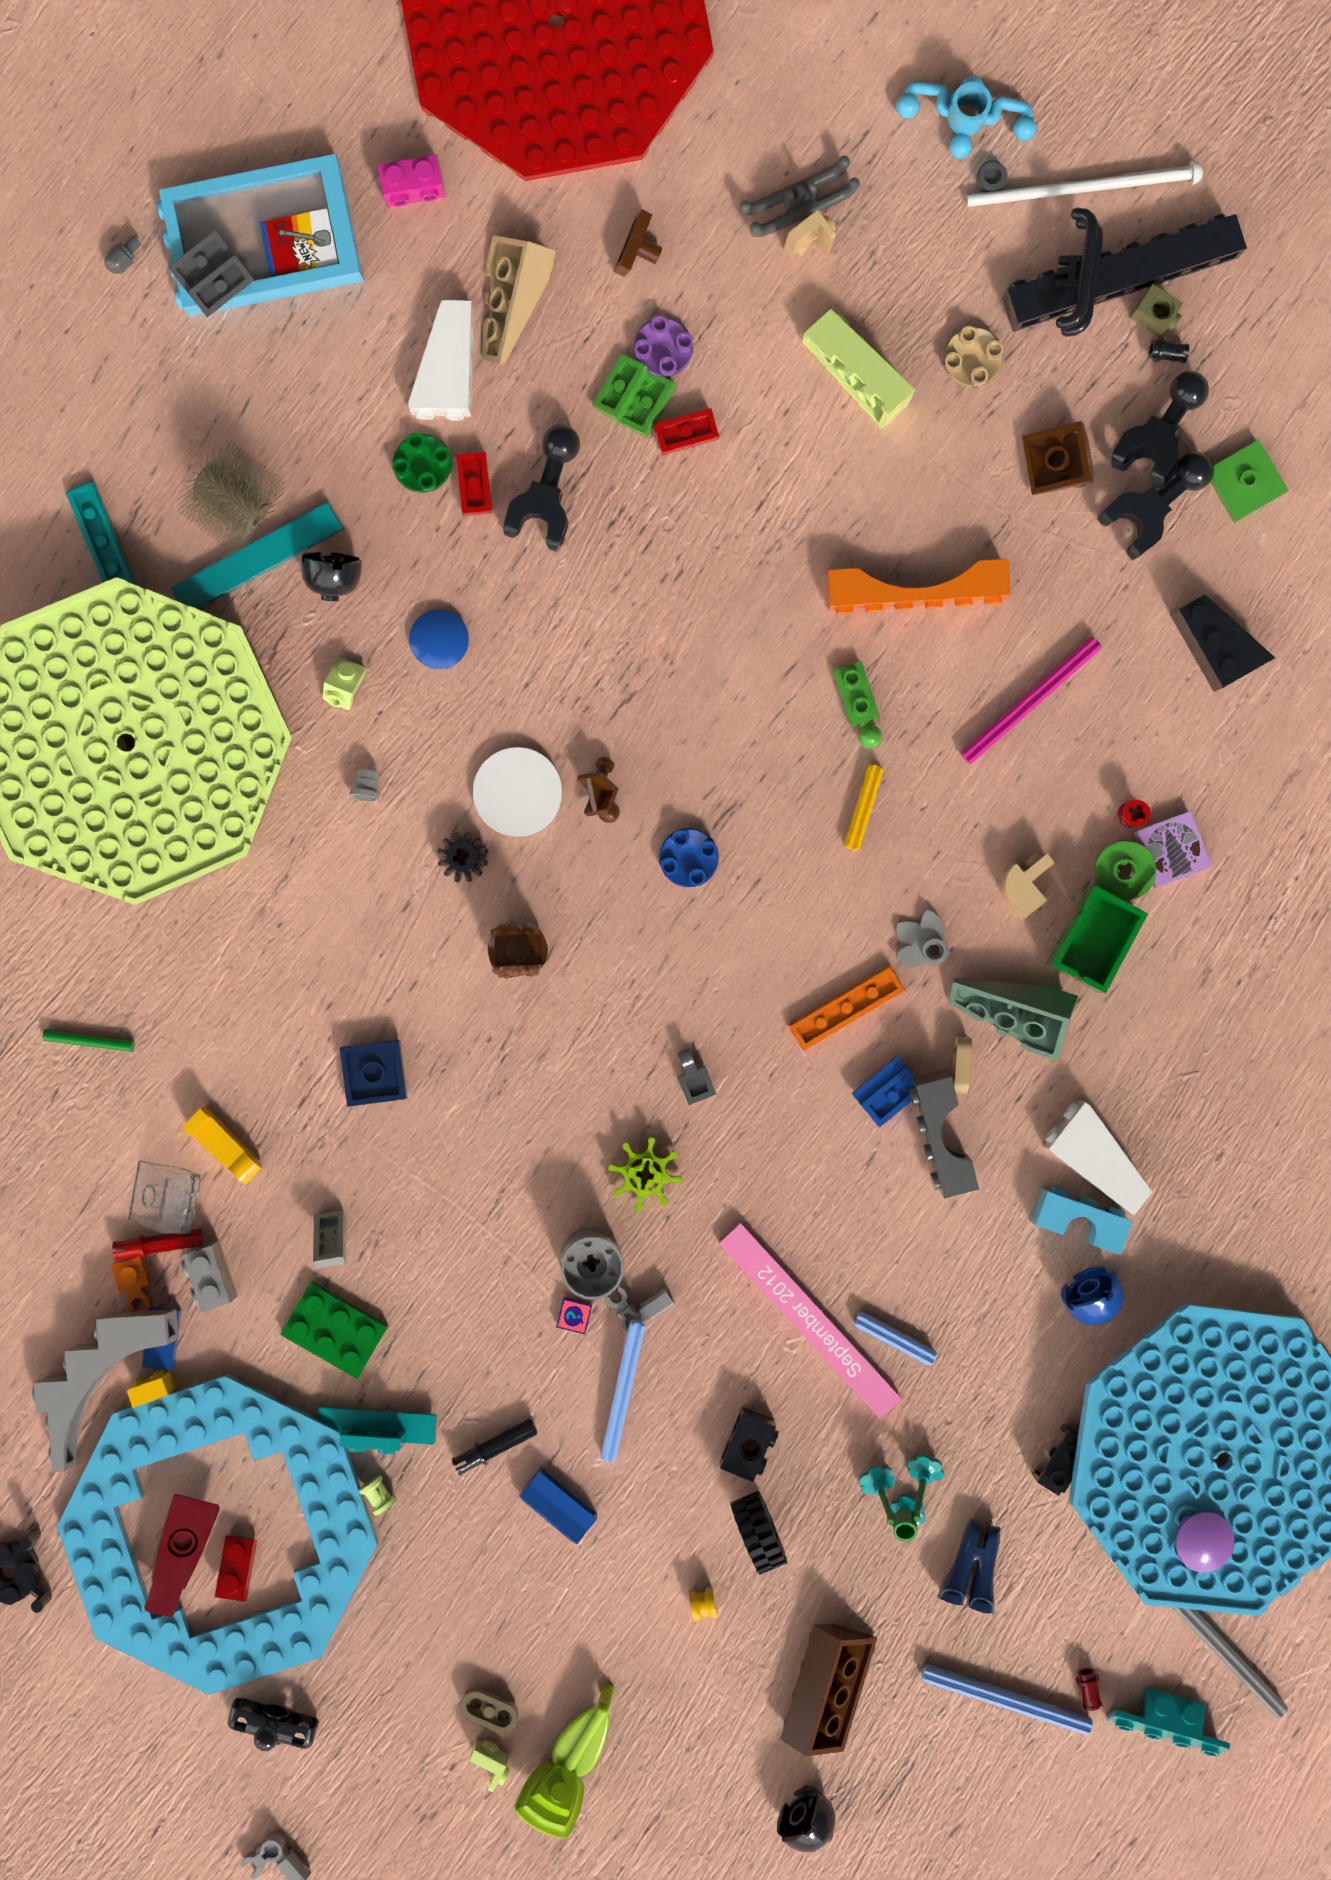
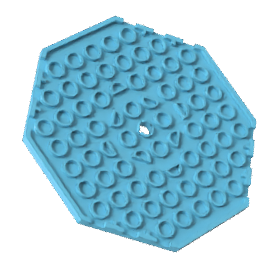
[1068,1303,1331,1616]

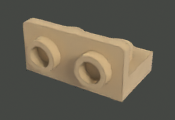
[784,210,836,259]

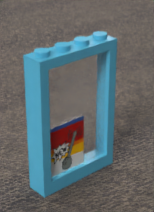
[157,154,364,317]

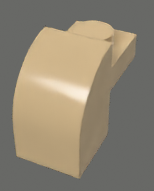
[1001,853,1055,920]

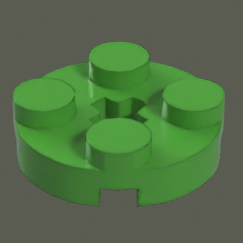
[1095,841,1156,900]

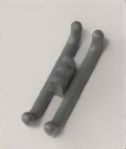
[740,155,860,237]

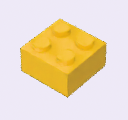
[126,1370,177,1408]

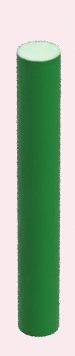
[42,1029,135,1052]

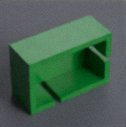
[1046,885,1148,994]

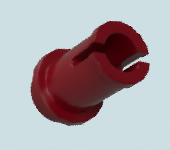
[1075,1668,1102,1711]

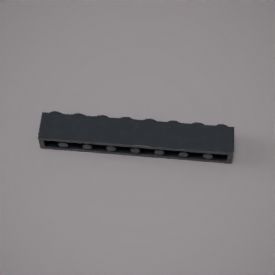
[1002,214,1247,332]

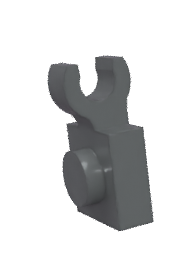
[677,1049,716,1105]

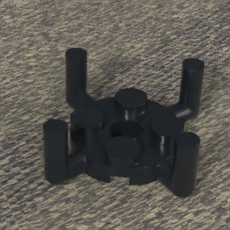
[0,1529,52,1613]

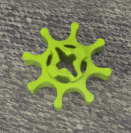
[608,1136,682,1211]

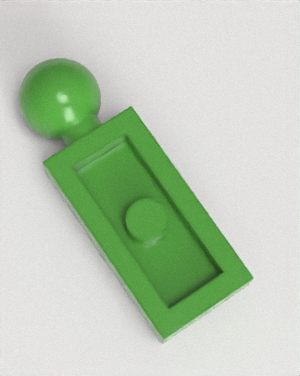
[832,661,882,748]

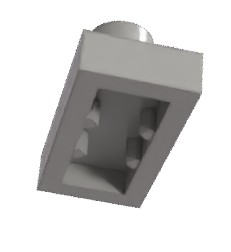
[313,1210,346,1269]

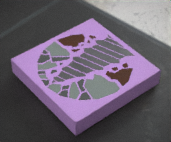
[1133,811,1212,888]

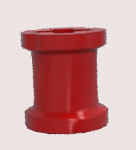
[1117,800,1151,828]

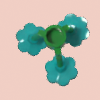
[859,1454,944,1542]

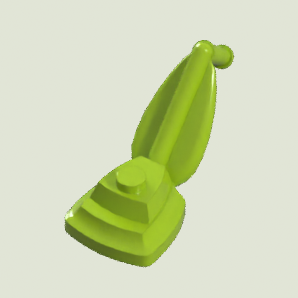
[514,1684,615,1839]

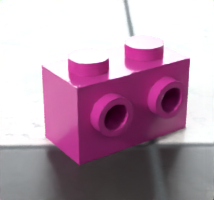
[378,154,446,207]

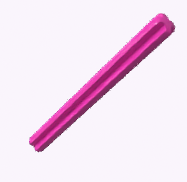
[960,637,1102,764]

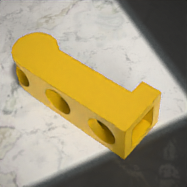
[181,1106,263,1184]

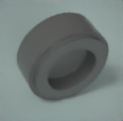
[976,161,1007,192]

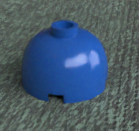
[1061,1267,1124,1325]

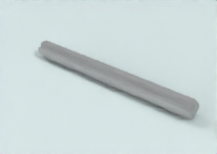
[1172,1607,1288,1718]

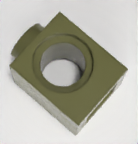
[1130,284,1183,337]

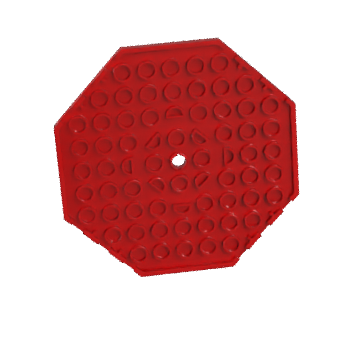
[401,0,714,181]

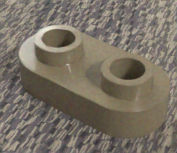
[460,1687,518,1733]

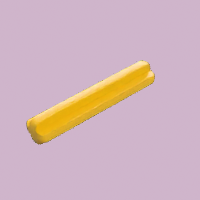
[844,764,884,851]

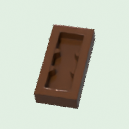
[613,209,662,277]

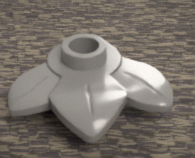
[896,910,949,967]

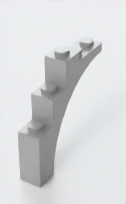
[32,1309,179,1472]

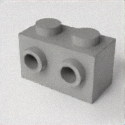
[181,1240,238,1312]

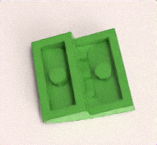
[592,353,677,438]

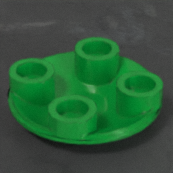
[392,432,452,493]

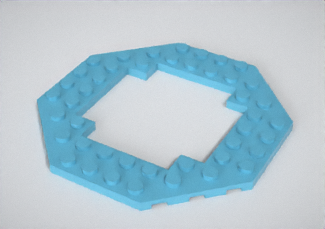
[57,1373,379,1695]

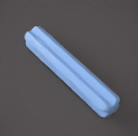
[854,1311,937,1366]

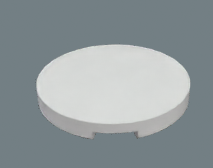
[473,747,563,837]

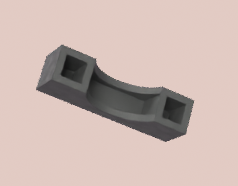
[909,1070,979,1199]

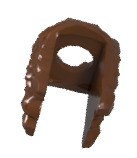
[488,921,548,979]

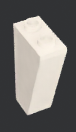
[408,300,474,421]
[1043,1100,1152,1216]

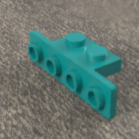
[317,1406,437,1454]
[1107,1688,1230,1757]

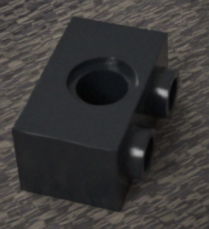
[719,1406,779,1482]

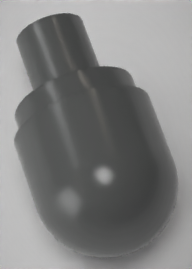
[104,236,142,274]

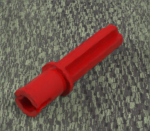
[112,1229,204,1261]

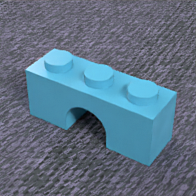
[1031,1186,1133,1255]

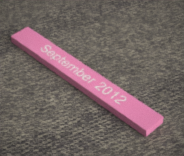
[719,1222,902,1419]

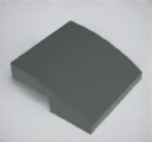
[168,230,255,318]

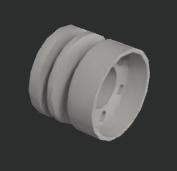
[560,1228,624,1300]

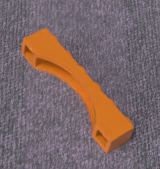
[826,559,1011,615]

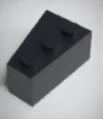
[1170,594,1275,692]

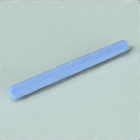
[921,1664,1093,1735]

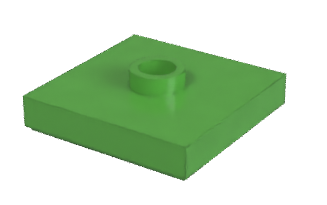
[1211,439,1289,523]

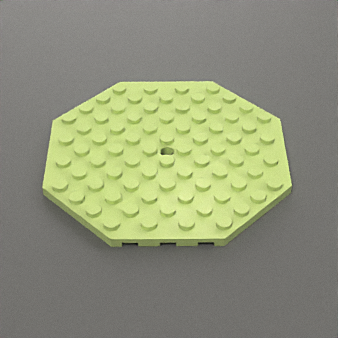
[0,577,292,905]

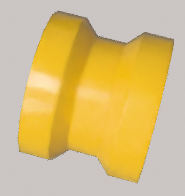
[689,1587,718,1622]

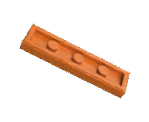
[788,965,906,1051]

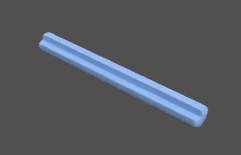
[601,1319,646,1462]

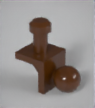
[577,757,620,823]

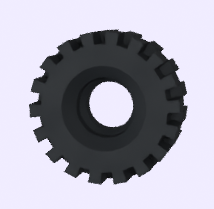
[730,1491,788,1575]

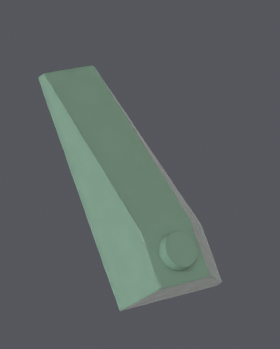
[948,978,1078,1061]

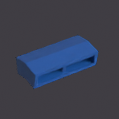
[517,1467,597,1544]

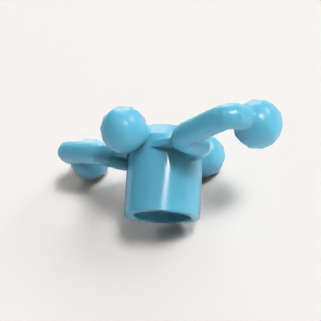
[896,75,1037,159]

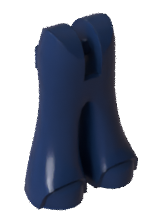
[937,1519,1001,1614]

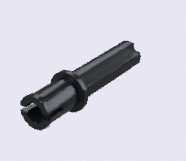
[451,1419,538,1476]

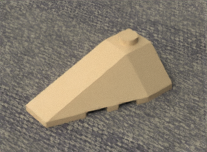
[482,235,556,365]

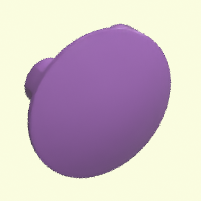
[634,316,693,377]
[1176,1512,1234,1573]

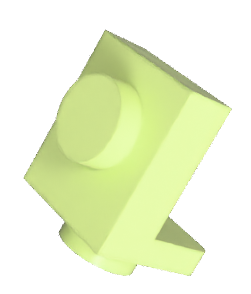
[323,656,366,710]
[469,1738,510,1792]

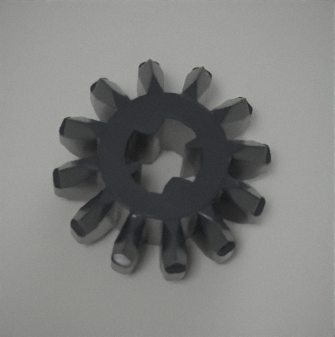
[438,832,488,882]

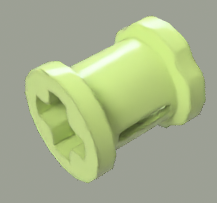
[359,1474,397,1516]

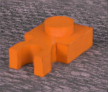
[111,1256,153,1312]

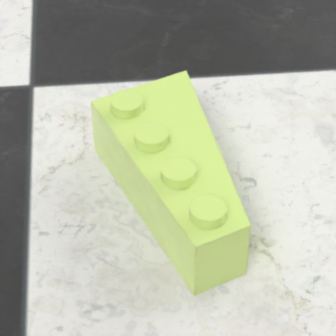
[802,309,915,429]

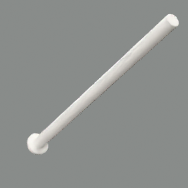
[966,161,1203,207]

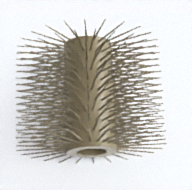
[177,440,285,553]

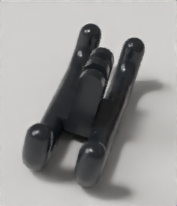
[1055,207,1103,337]

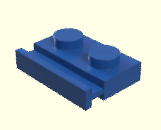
[851,1056,916,1128]

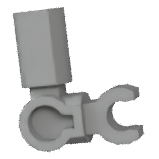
[605,1285,675,1332]
[240,1831,311,1880]

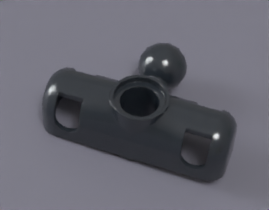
[227,1698,319,1752]

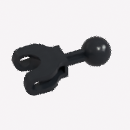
[1111,371,1209,489]
[503,424,580,552]
[1097,452,1214,561]

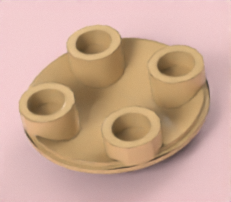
[944,326,1004,388]

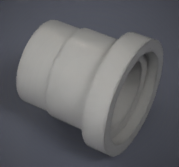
[349,769,380,802]

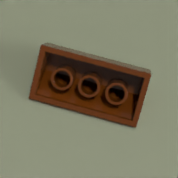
[780,1623,877,1757]

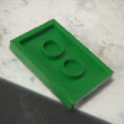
[280,1282,389,1379]

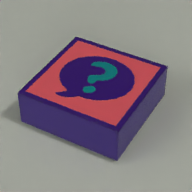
[556,1297,592,1334]

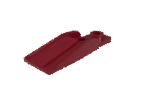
[144,1494,220,1617]

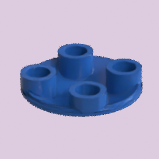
[409,609,469,669]
[659,828,719,887]

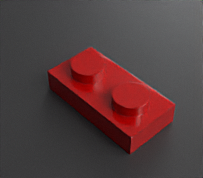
[654,408,720,456]
[456,451,493,516]
[214,1535,258,1602]

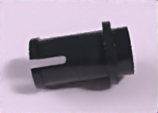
[1148,337,1190,364]

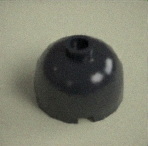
[301,552,362,601]
[777,1786,836,1852]

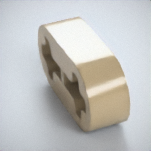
[951,1036,972,1094]

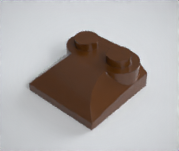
[1022,421,1093,496]

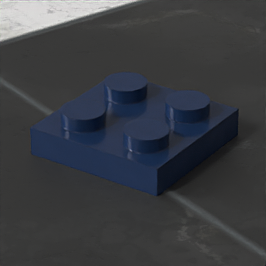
[339,1039,408,1107]

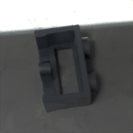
[1032,1424,1078,1496]

